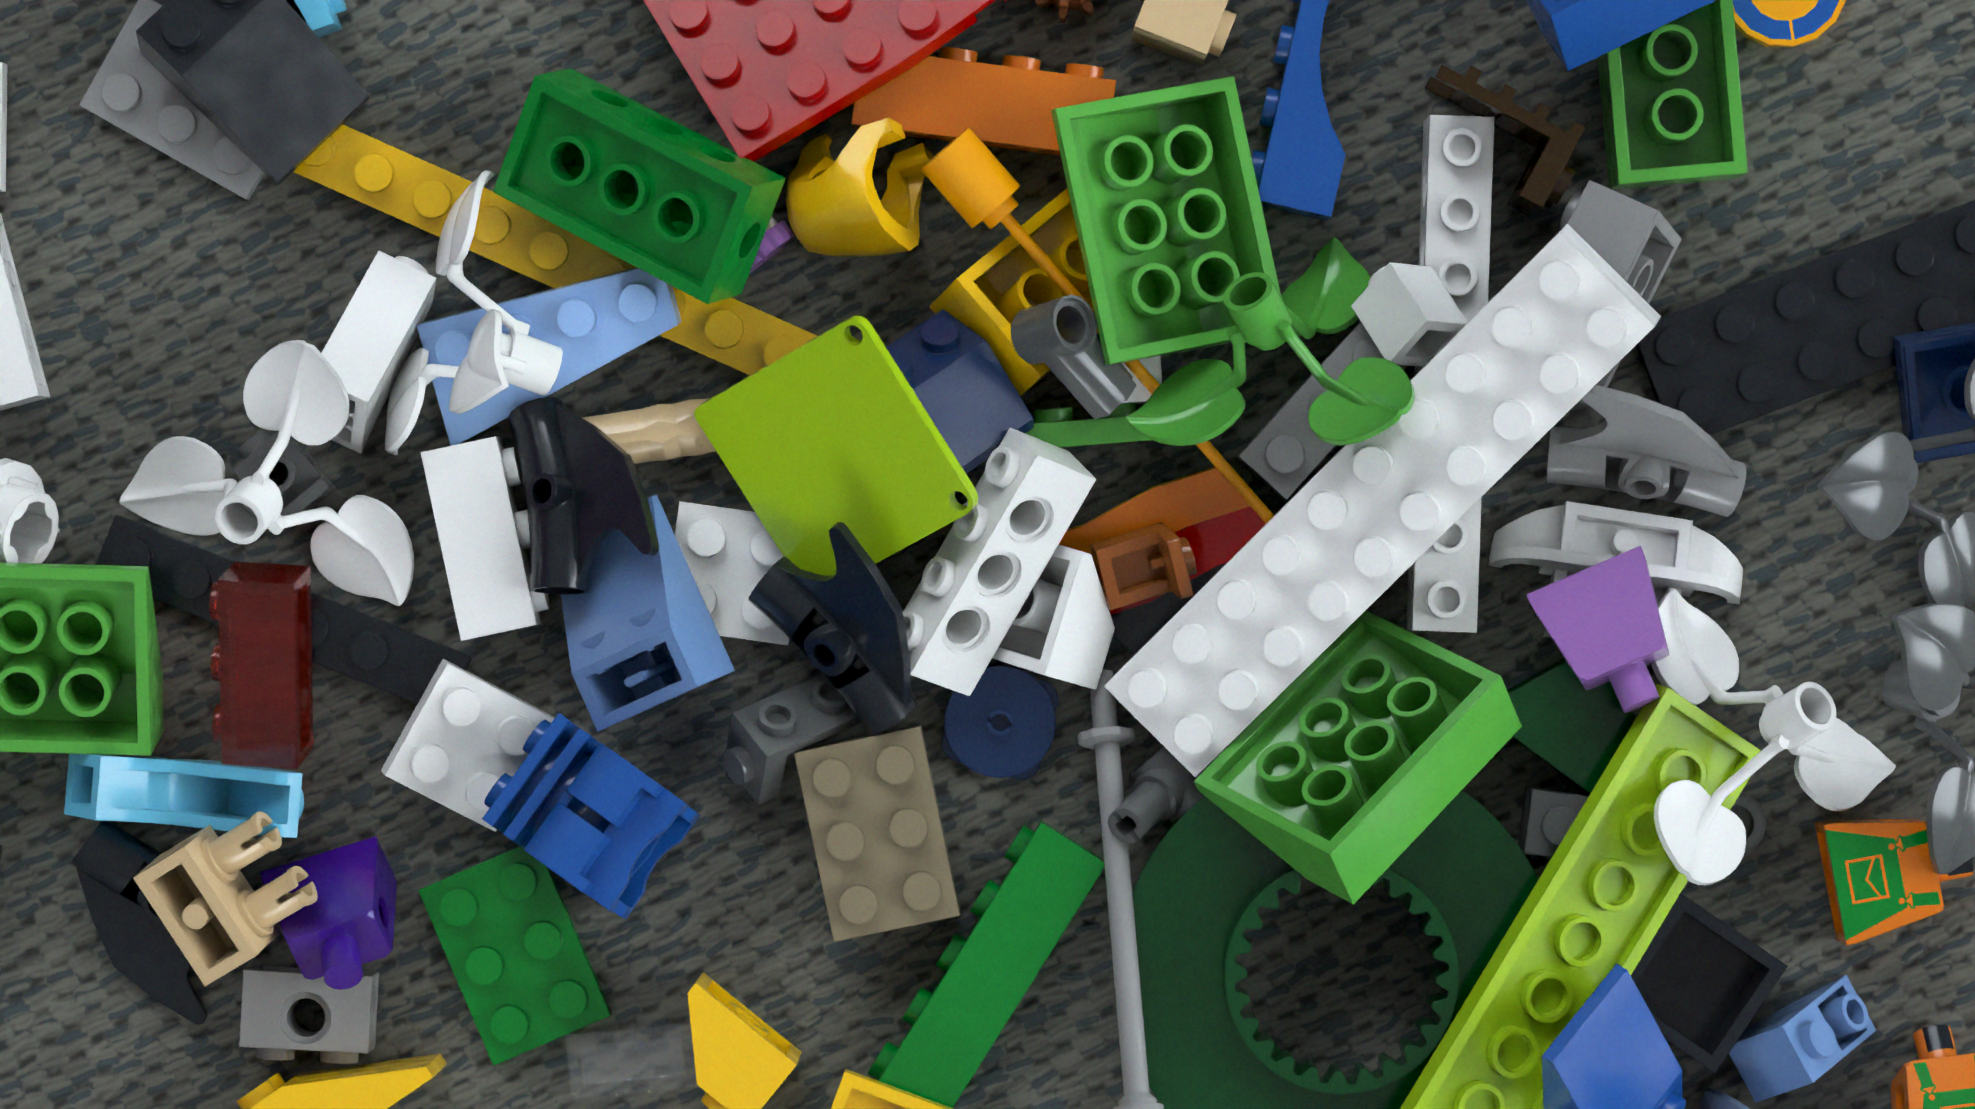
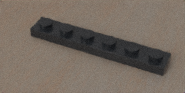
[95,515,473,704]

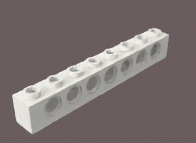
[1406,115,1494,633]

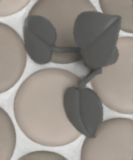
[1817,359,1975,609]
[1881,603,1975,874]

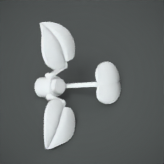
[385,170,563,455]
[119,340,414,606]
[1651,588,1896,886]

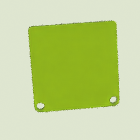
[694,315,978,576]

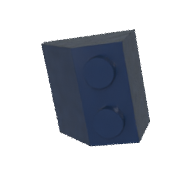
[886,309,1034,474]

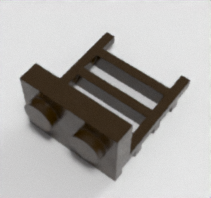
[1425,65,1586,216]

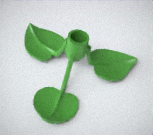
[1126,237,1415,446]

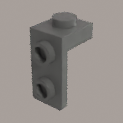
[723,674,860,805]

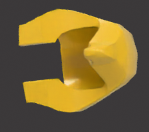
[786,117,934,257]

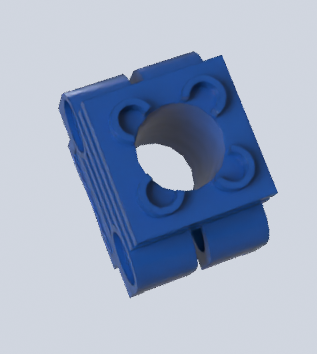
[482,713,701,920]

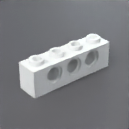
[903,427,1096,696]

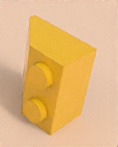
[687,972,802,1109]

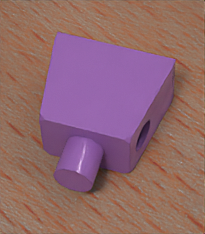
[1526,546,1670,713]

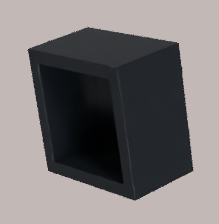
[1631,893,1788,1073]

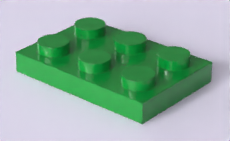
[418,846,612,1066]

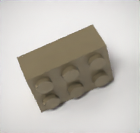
[794,724,961,942]

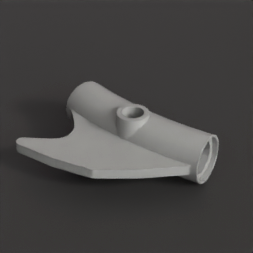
[1547,385,1746,517]

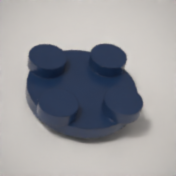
[942,666,1058,780]

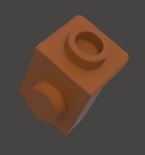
[1089,522,1197,610]

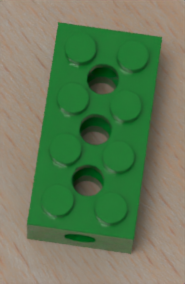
[493,68,786,304]

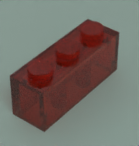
[209,561,314,769]

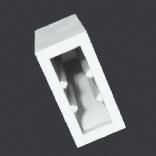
[321,251,437,454]

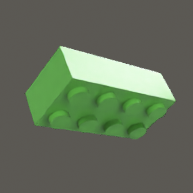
[1597,0,1748,190]

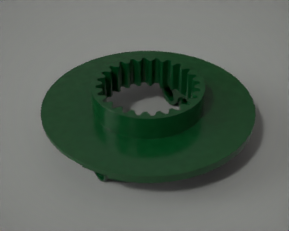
[1132,790,1538,1109]

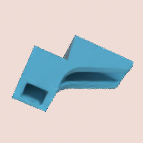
[64,754,304,838]

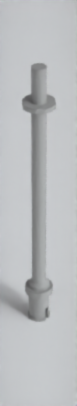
[1077,670,1164,1109]

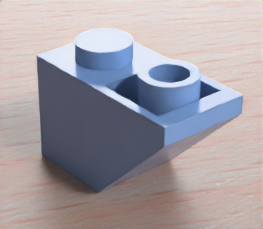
[1729,975,1876,1103]

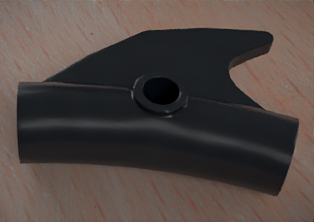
[508,397,659,595]
[748,522,917,736]
[70,821,258,1025]

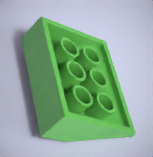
[1051,76,1281,365]
[0,562,164,756]
[1193,610,1522,905]

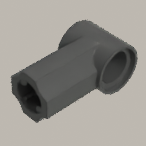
[1011,295,1136,419]

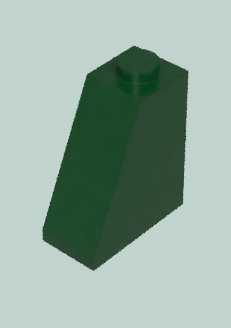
[1507,658,1636,795]

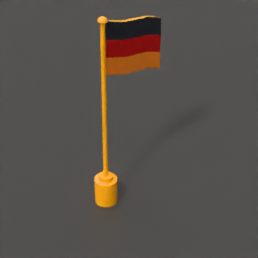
[921,127,1274,654]

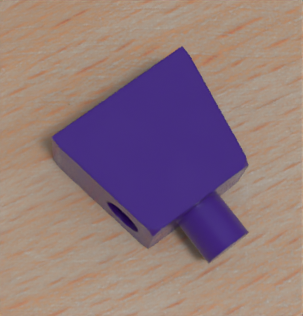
[260,836,397,990]

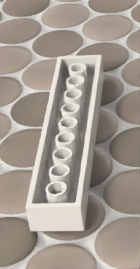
[1104,224,1661,777]

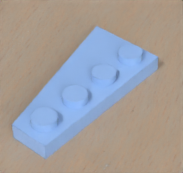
[417,267,682,446]

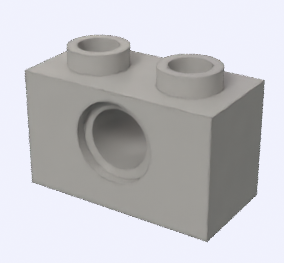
[239,965,379,1064]

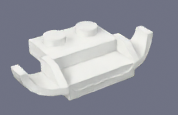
[1488,501,1743,637]

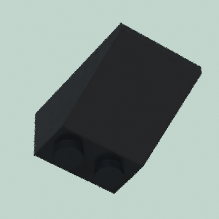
[136,0,369,186]

